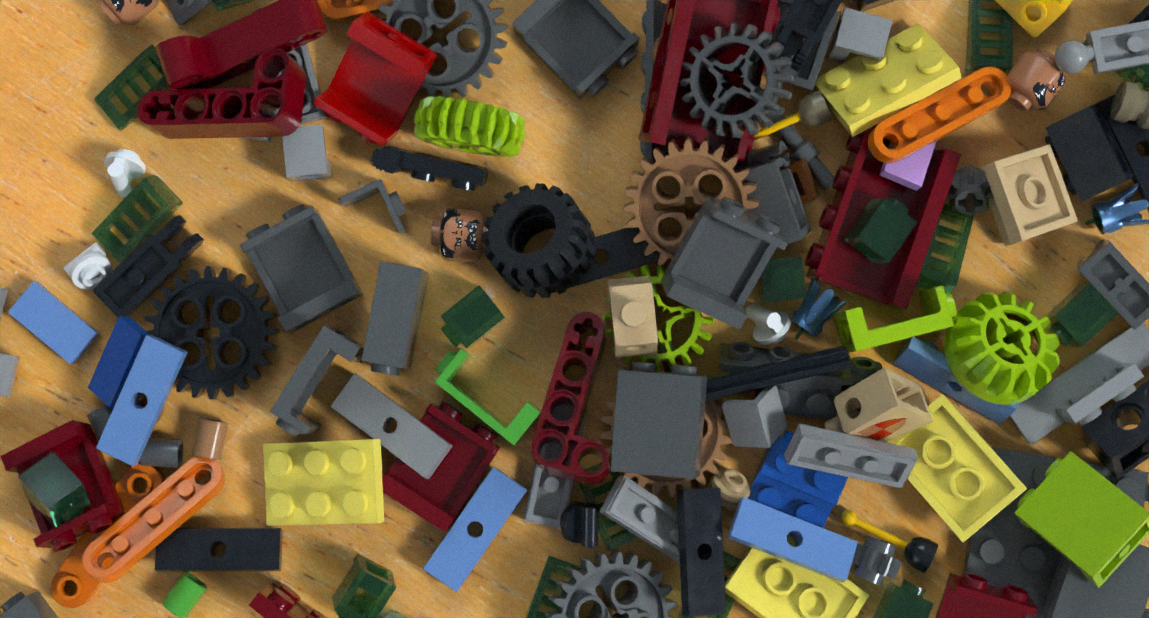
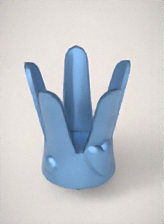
[1085,183,1149,235]
[790,278,848,340]

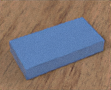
[8,281,100,364]

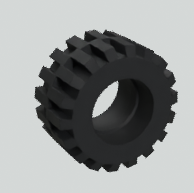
[482,183,596,298]

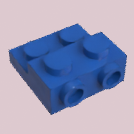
[748,430,848,528]

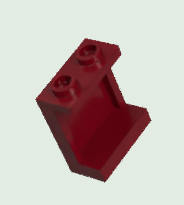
[382,401,501,532]
[1,420,125,552]

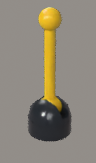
[841,510,938,573]

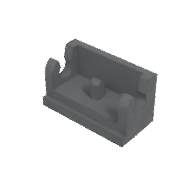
[1077,239,1149,330]

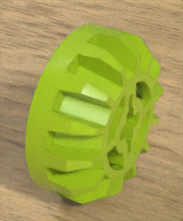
[944,291,1060,405]

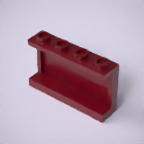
[639,0,780,161]
[805,124,961,310]

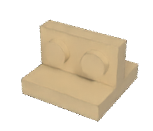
[981,144,1078,246]

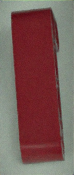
[155,0,328,89]
[137,48,306,139]
[531,312,611,485]

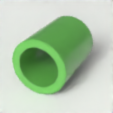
[162,572,207,618]

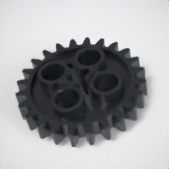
[144,266,279,399]

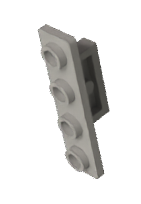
[1009,323,1149,444]

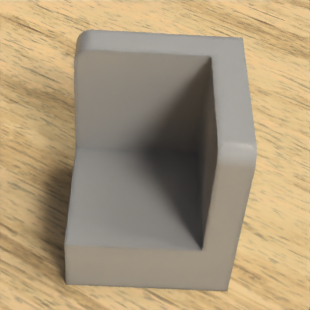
[828,7,893,62]
[282,124,333,182]
[722,385,788,448]

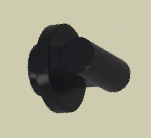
[560,501,599,548]

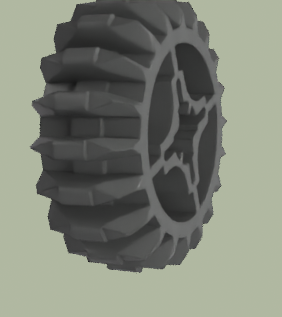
[679,22,794,138]

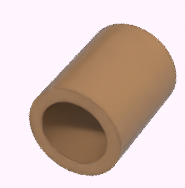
[192,418,228,460]

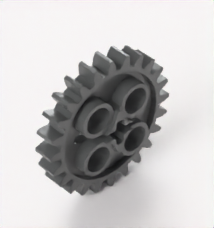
[378,0,508,98]
[545,549,677,618]

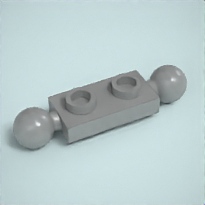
[1055,20,1149,75]

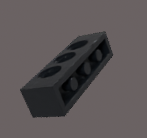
[1081,380,1149,480]

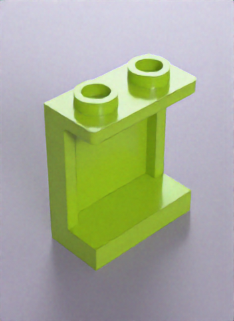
[834,285,957,352]
[1014,451,1149,588]

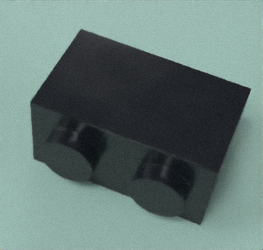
[1045,103,1134,202]

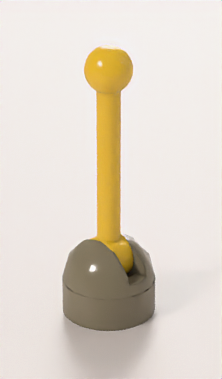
[754,90,832,141]

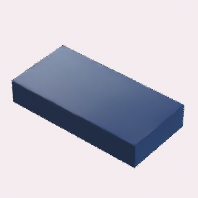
[88,316,149,408]

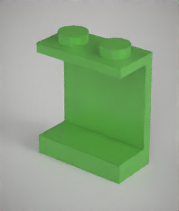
[435,349,541,445]

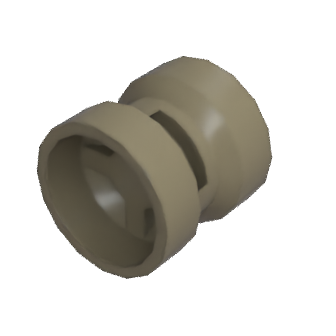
[1110,80,1149,130]

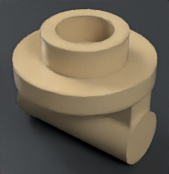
[705,469,751,513]

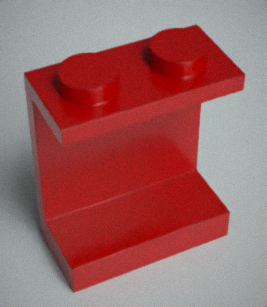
[313,12,438,146]

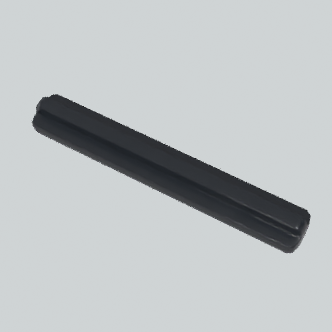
[705,346,851,401]

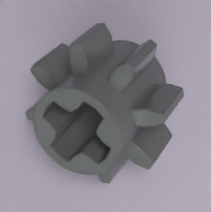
[946,164,994,217]
[852,535,902,586]

